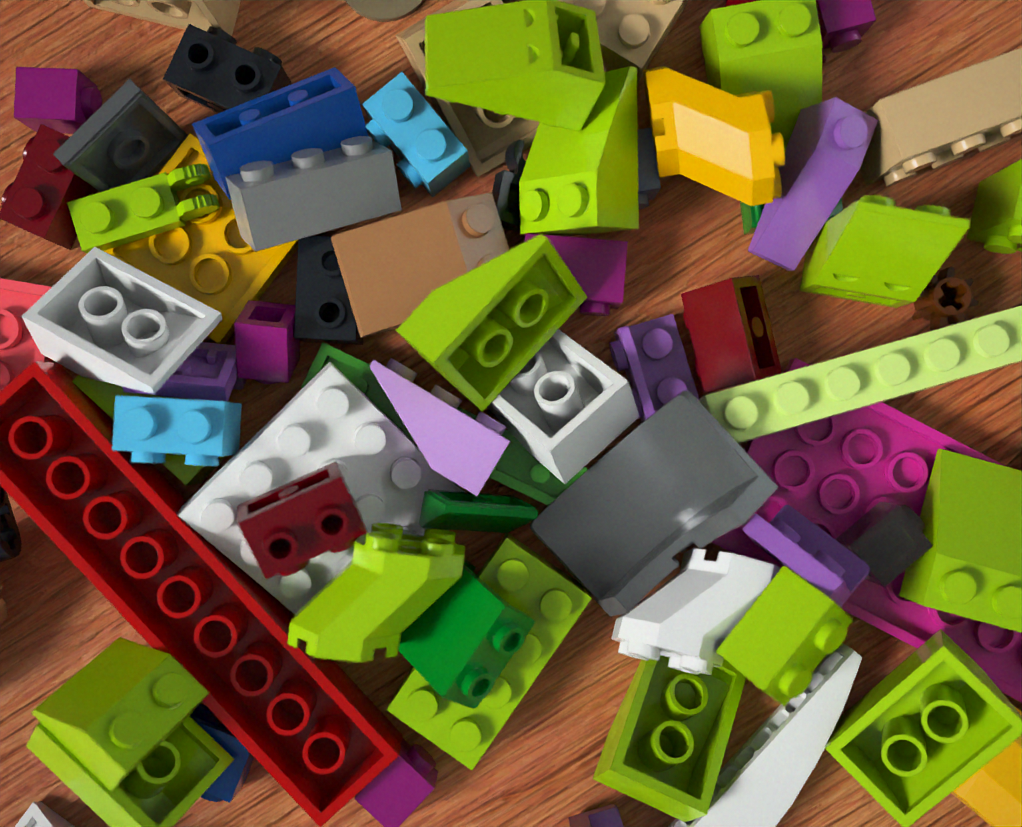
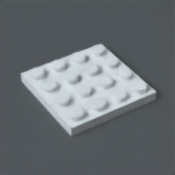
[178,362,465,614]

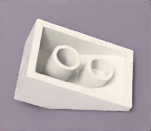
[22,247,223,394]
[487,329,640,484]

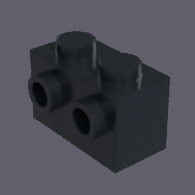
[163,24,292,113]
[294,236,363,345]

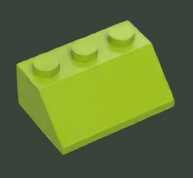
[825,629,1022,827]
[26,716,234,827]

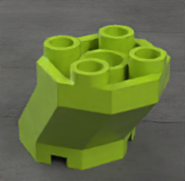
[288,523,465,662]

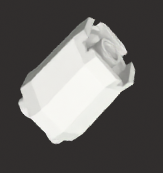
[611,548,781,675]

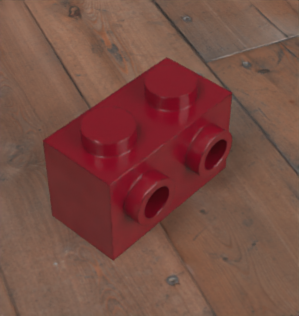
[0,124,98,250]
[681,275,782,393]
[237,461,368,580]

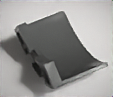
[530,390,778,617]

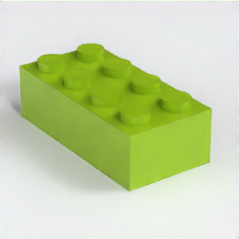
[386,533,592,770]

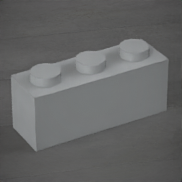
[226,136,402,251]

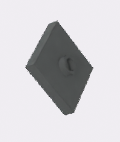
[53,78,188,192]

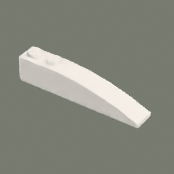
[668,643,862,827]

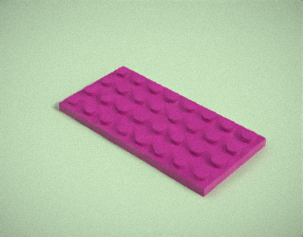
[712,358,1022,702]

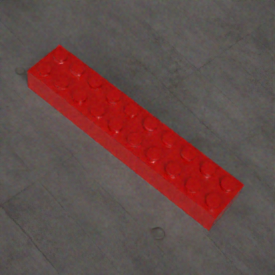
[0,361,403,827]

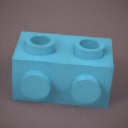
[362,72,470,198]
[112,396,242,466]

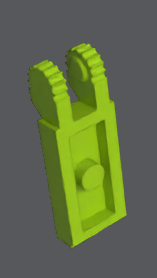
[67,163,220,253]

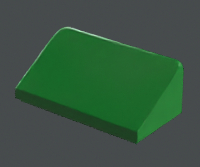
[419,489,538,533]

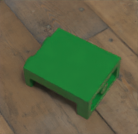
[399,558,535,709]

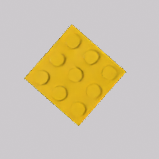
[104,133,299,344]

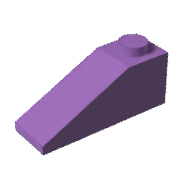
[748,97,878,271]

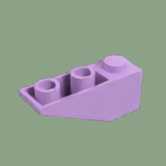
[369,358,510,496]

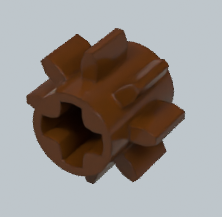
[911,266,979,331]

